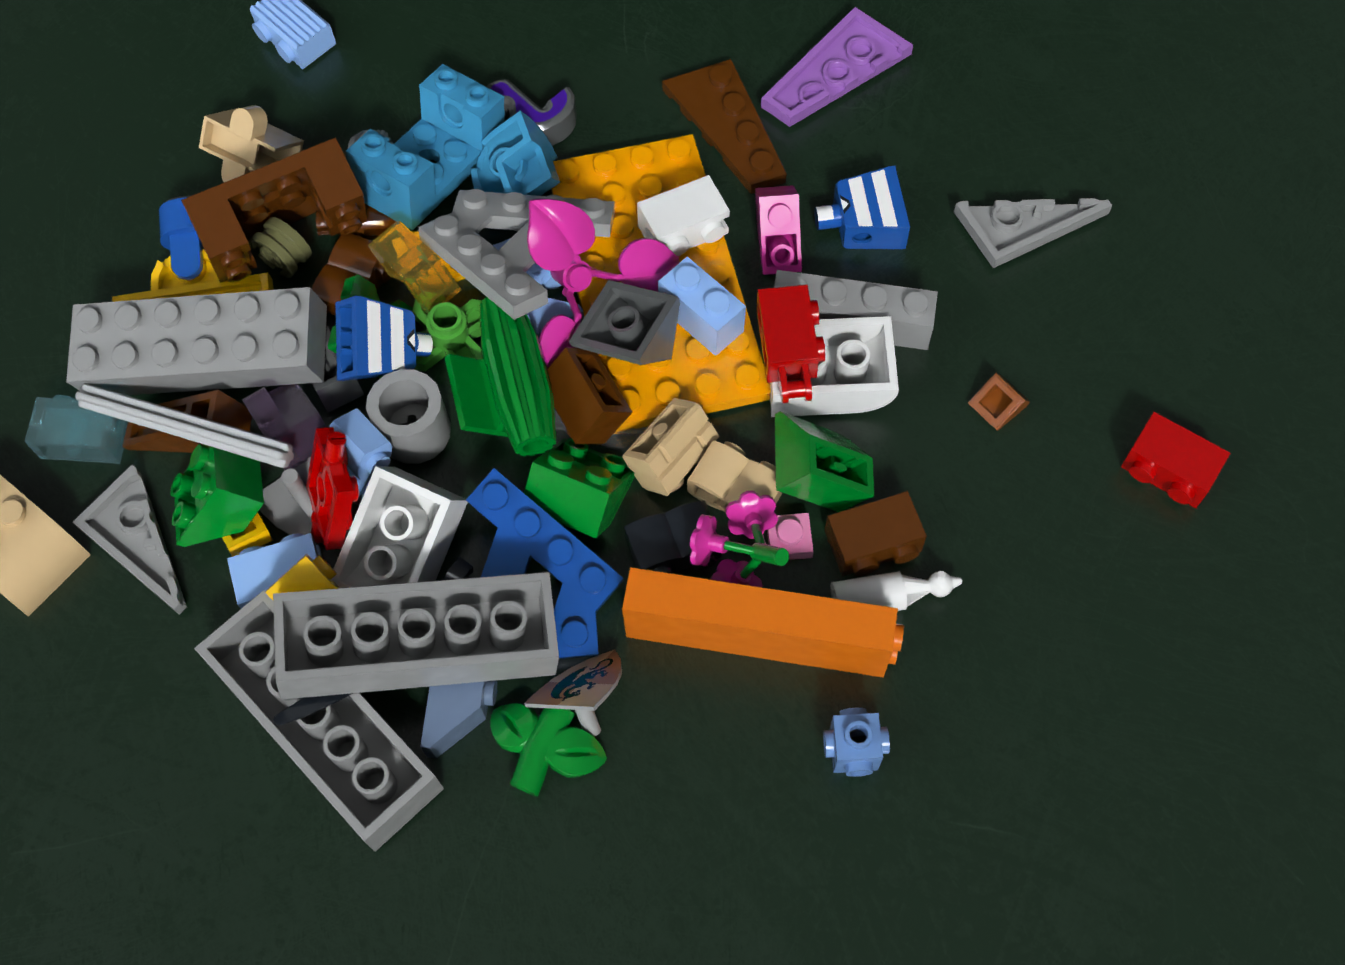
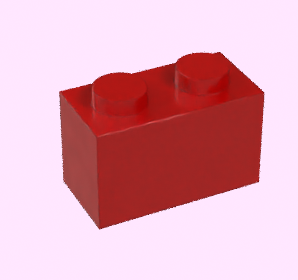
[1121,412,1231,508]

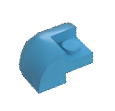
[471,111,560,196]

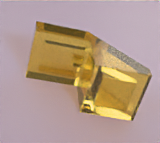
[368,221,461,313]

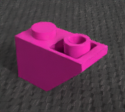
[755,185,802,275]

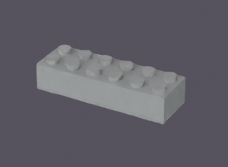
[66,287,327,395]
[273,572,559,700]
[194,590,444,852]

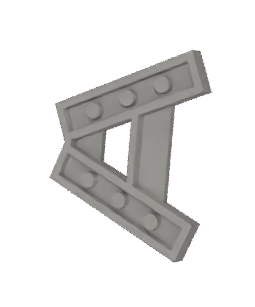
[419,189,615,320]

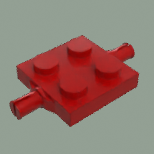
[306,427,359,550]

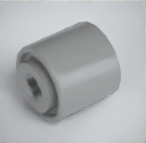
[366,369,451,464]

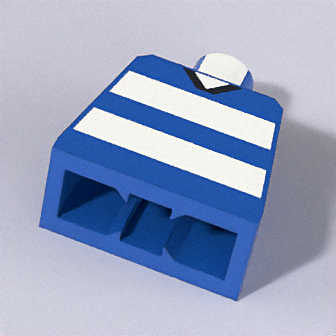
[814,166,910,249]
[335,296,433,381]

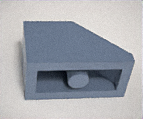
[420,680,497,758]

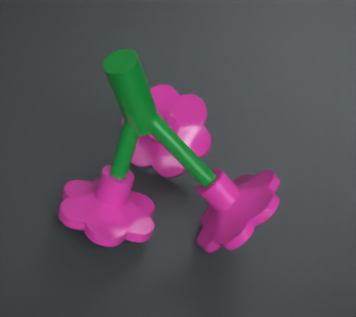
[690,491,789,587]

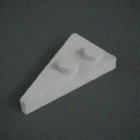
[954,198,1112,268]
[73,465,187,615]

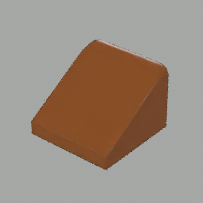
[968,373,1030,431]

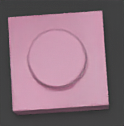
[767,513,814,560]

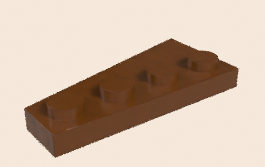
[662,59,787,194]

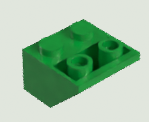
[775,411,874,512]
[524,438,635,538]
[170,444,264,547]

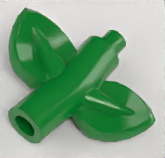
[490,703,607,797]

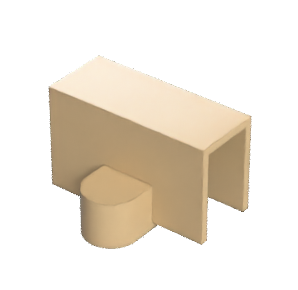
[199,105,304,182]

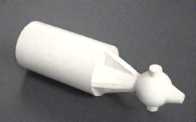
[830,571,962,611]

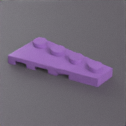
[761,7,913,127]

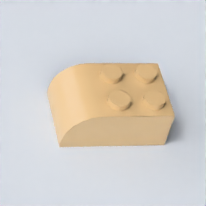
[0,475,91,617]

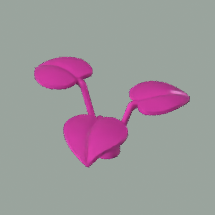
[527,198,680,370]

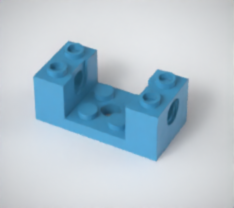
[345,64,505,230]

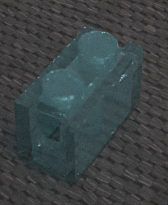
[25,395,128,464]

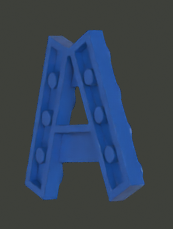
[466,468,624,659]

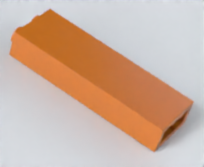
[622,567,904,678]

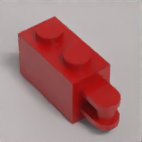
[757,284,825,404]

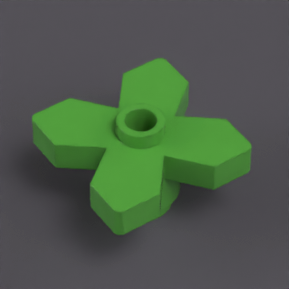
[412,291,484,371]

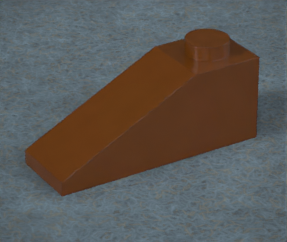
[122,390,253,453]

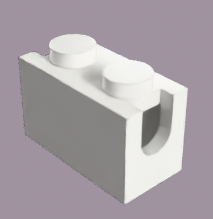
[637,175,730,256]

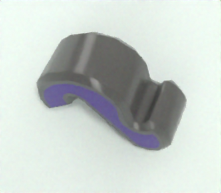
[487,79,577,146]

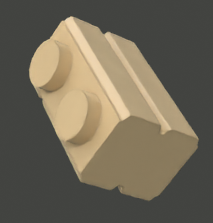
[622,398,720,496]

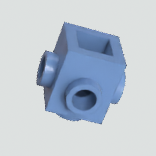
[823,708,890,777]

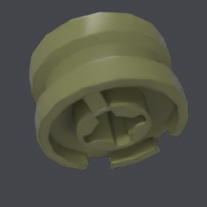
[249,217,312,278]

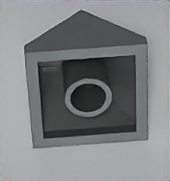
[569,280,680,365]

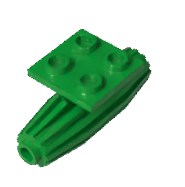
[445,296,556,456]

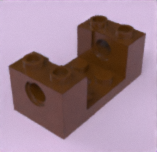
[181,137,367,283]

